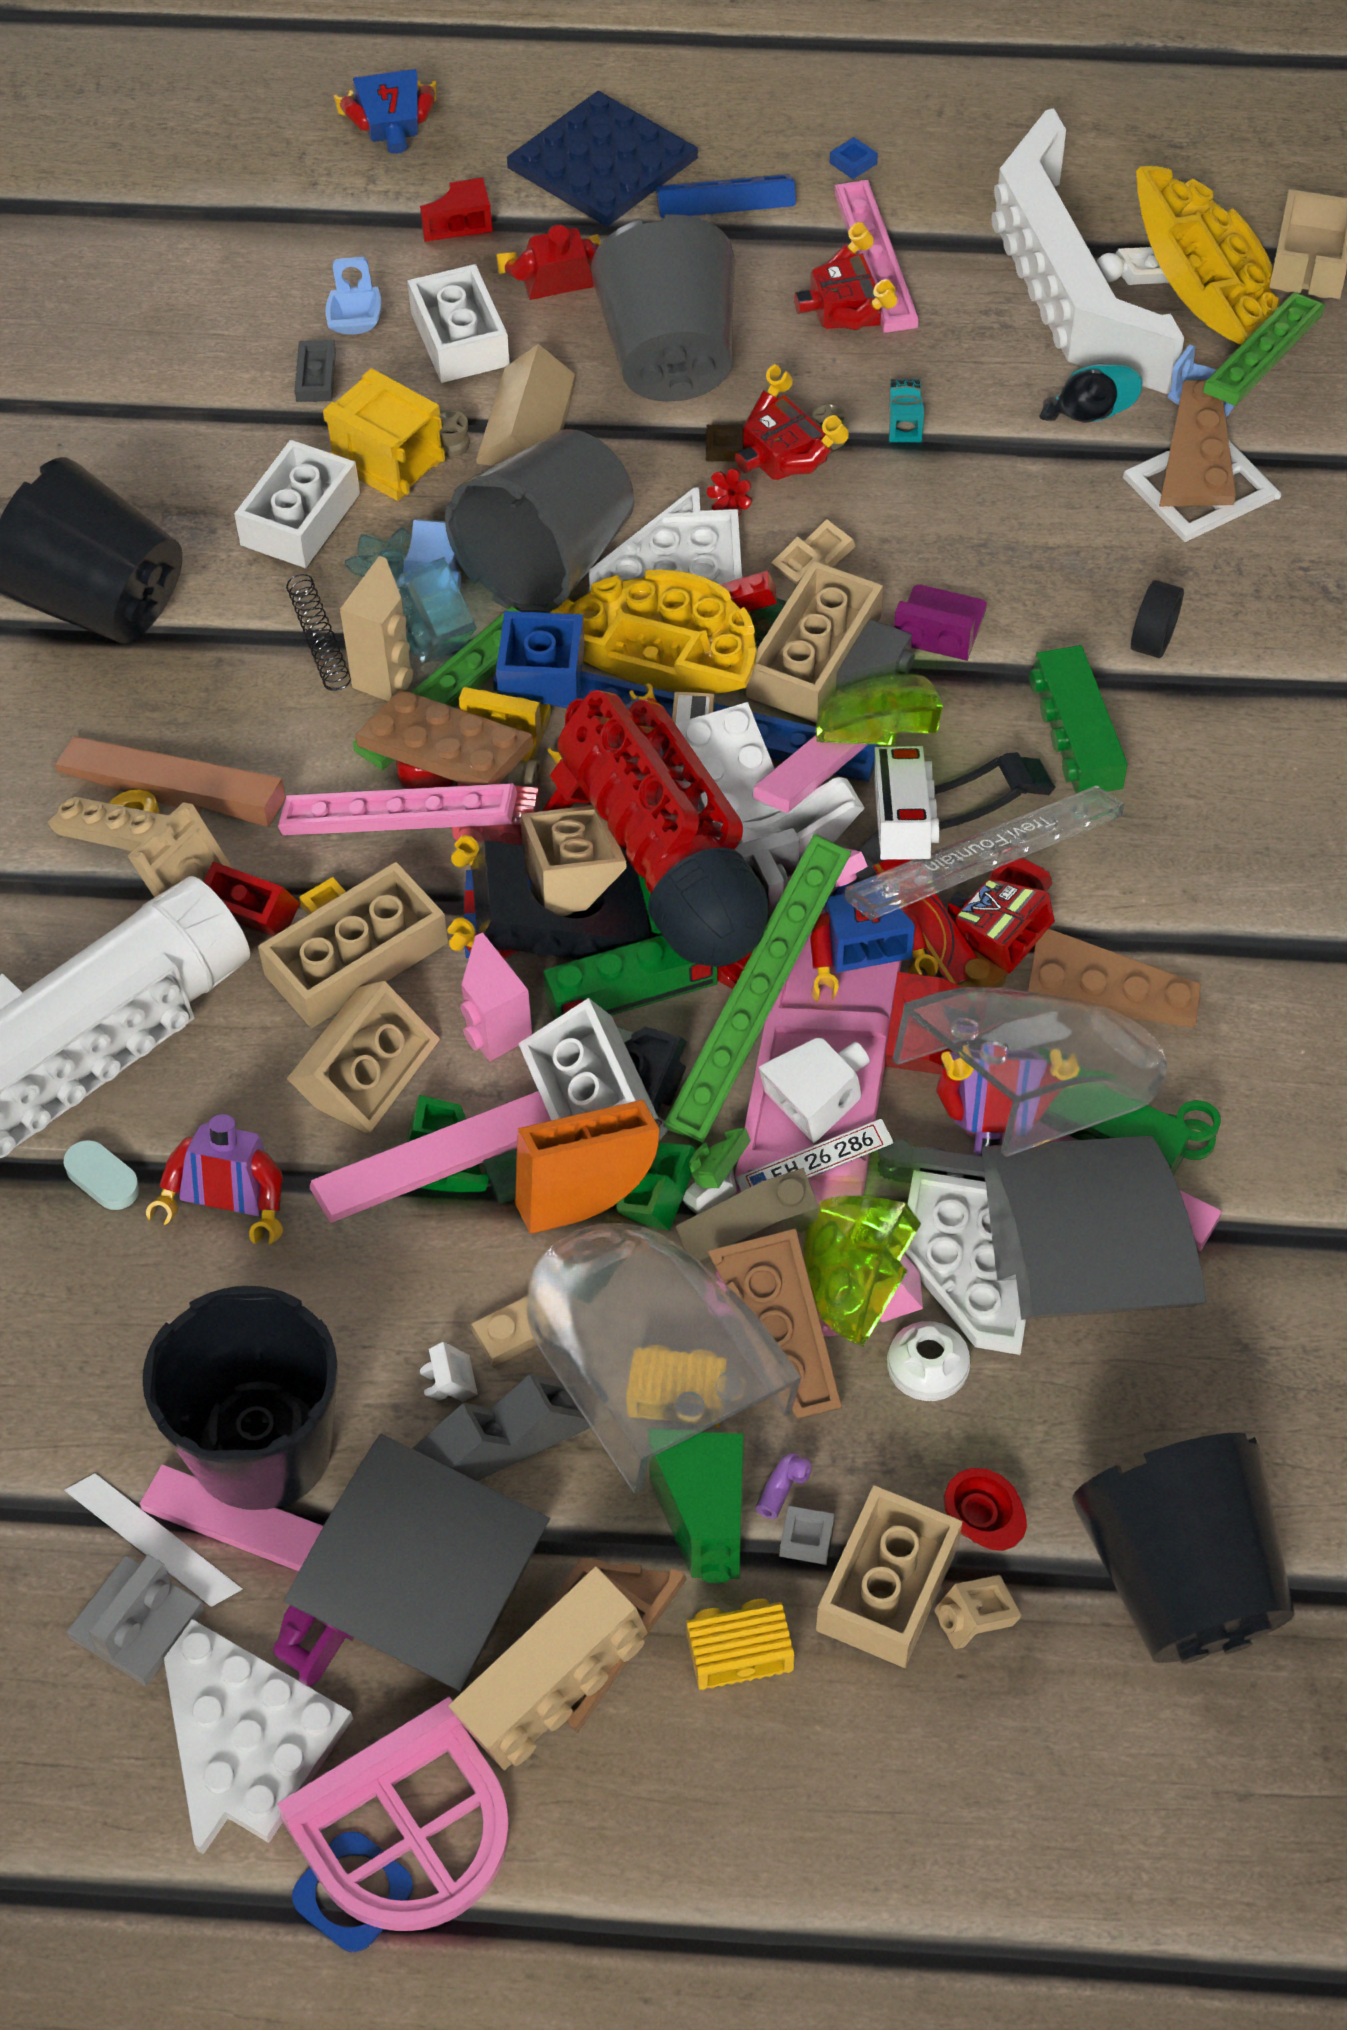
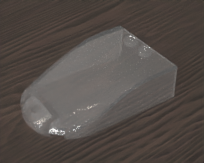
[892,987,1167,1157]
[527,1223,801,1494]

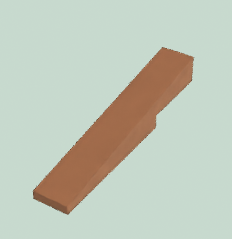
[55,736,286,828]

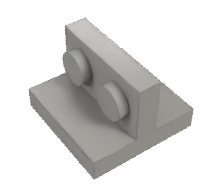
[735,828,800,927]
[67,1554,204,1687]

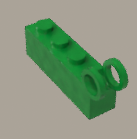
[1033,1054,1221,1176]

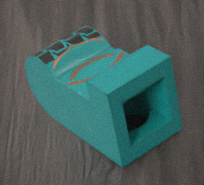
[889,379,924,442]

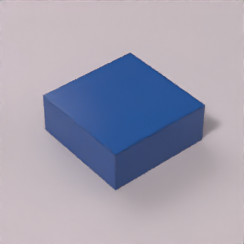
[829,137,878,179]

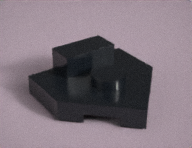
[624,1026,687,1113]

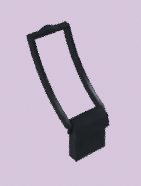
[934,752,1056,830]

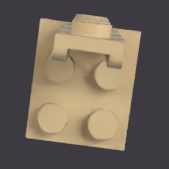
[48,796,232,898]

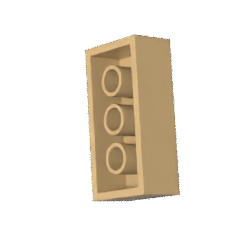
[746,561,883,723]
[258,862,448,1029]
[448,1566,648,1771]

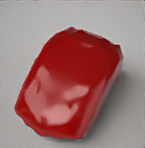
[396,760,454,789]
[987,857,1052,892]

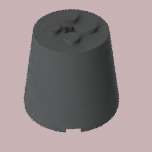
[591,214,735,402]
[445,429,634,613]

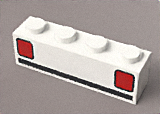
[874,746,939,860]

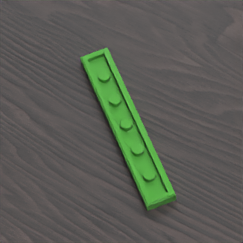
[1203,292,1325,406]
[353,606,521,771]

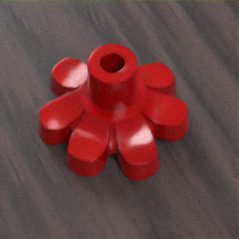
[706,469,752,516]

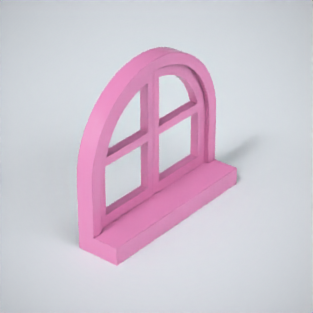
[277,1696,509,1931]

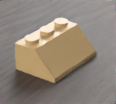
[340,556,413,701]
[520,805,626,916]
[287,981,440,1133]

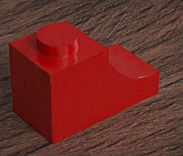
[420,177,492,242]

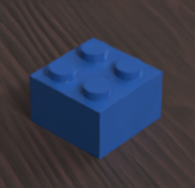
[496,611,585,705]

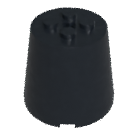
[0,457,183,643]
[142,1286,338,1510]
[1072,1433,1295,1664]

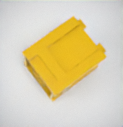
[323,368,445,501]

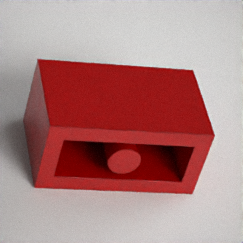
[203,862,300,936]

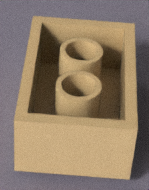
[816,1485,963,1668]

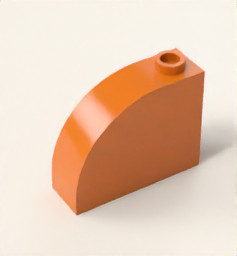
[515,1100,659,1234]

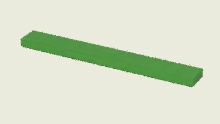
[663,833,851,1146]

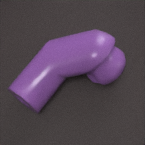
[756,1453,812,1519]

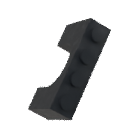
[472,840,650,960]

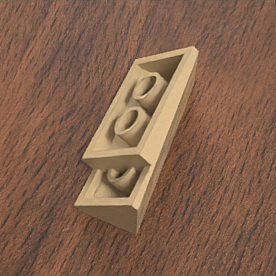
[477,344,576,466]

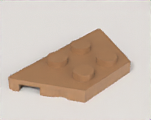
[531,1558,687,1733]

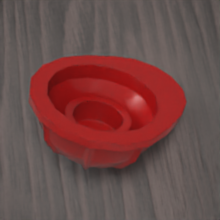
[943,1468,1027,1551]

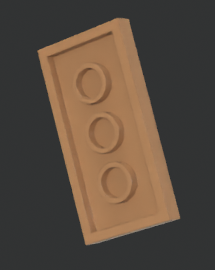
[355,689,534,786]

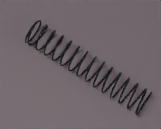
[286,574,351,691]

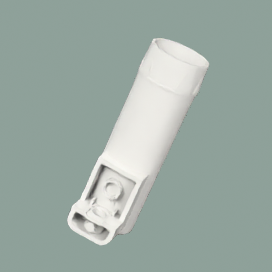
[0,876,250,1158]

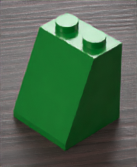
[648,1430,743,1583]

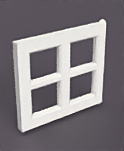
[1123,441,1281,542]

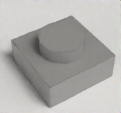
[779,1506,835,1565]

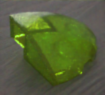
[815,674,943,745]
[803,1195,921,1347]

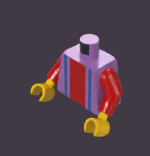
[936,1049,1077,1155]
[146,1114,283,1245]

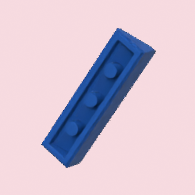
[655,174,796,218]

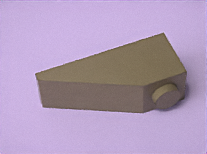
[676,1168,820,1268]

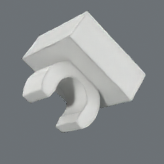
[420,1342,478,1402]

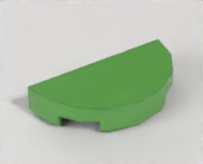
[689,1128,751,1189]

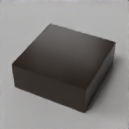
[706,425,743,462]

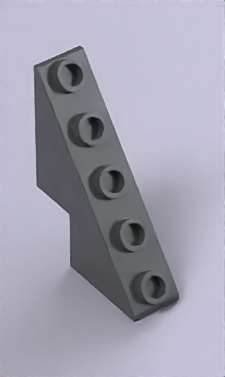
[412,1374,601,1481]

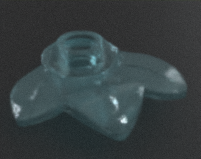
[345,528,412,583]

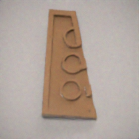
[1159,380,1236,507]
[1027,929,1201,1028]
[707,1229,842,1420]

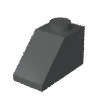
[836,619,915,700]

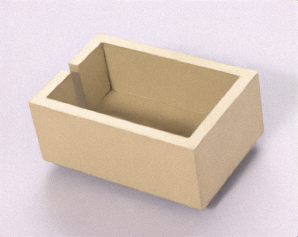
[1269,189,1347,299]

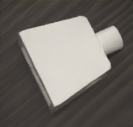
[758,1038,870,1143]

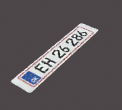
[735,1119,894,1192]

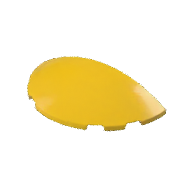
[1136,166,1279,345]
[550,569,757,694]

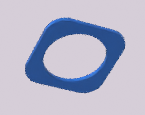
[292,1831,413,1952]

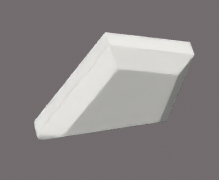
[682,1168,737,1215]

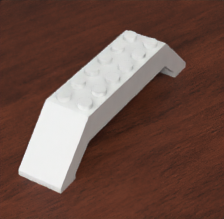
[991,109,1184,394]

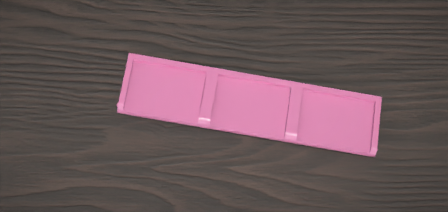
[709,885,902,1337]

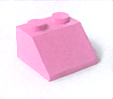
[460,932,532,1062]

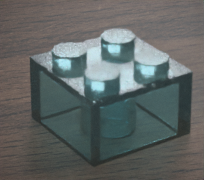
[396,557,477,664]

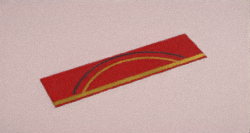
[873,859,978,984]

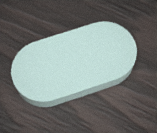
[64,1140,140,1210]

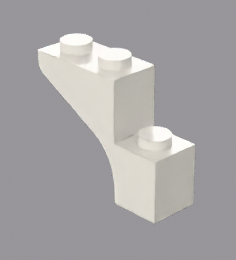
[739,777,865,860]

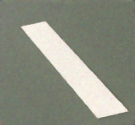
[64,1473,243,1607]

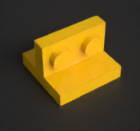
[459,687,551,761]

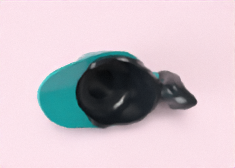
[1039,364,1142,423]

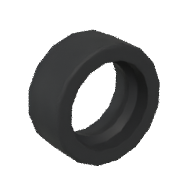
[1131,580,1184,658]

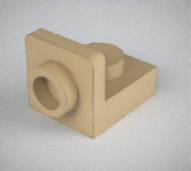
[935,1575,1022,1649]

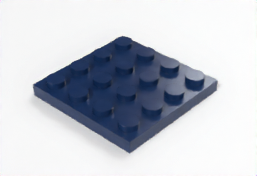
[507,90,698,227]

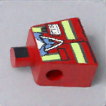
[948,879,1055,974]

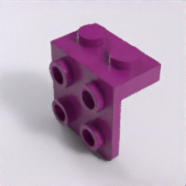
[894,585,987,661]

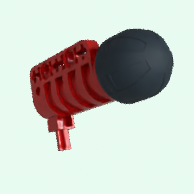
[542,690,768,967]

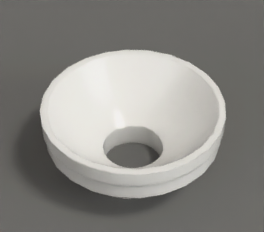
[887,1321,970,1401]

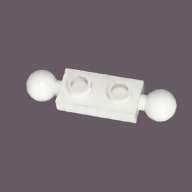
[1096,247,1169,285]

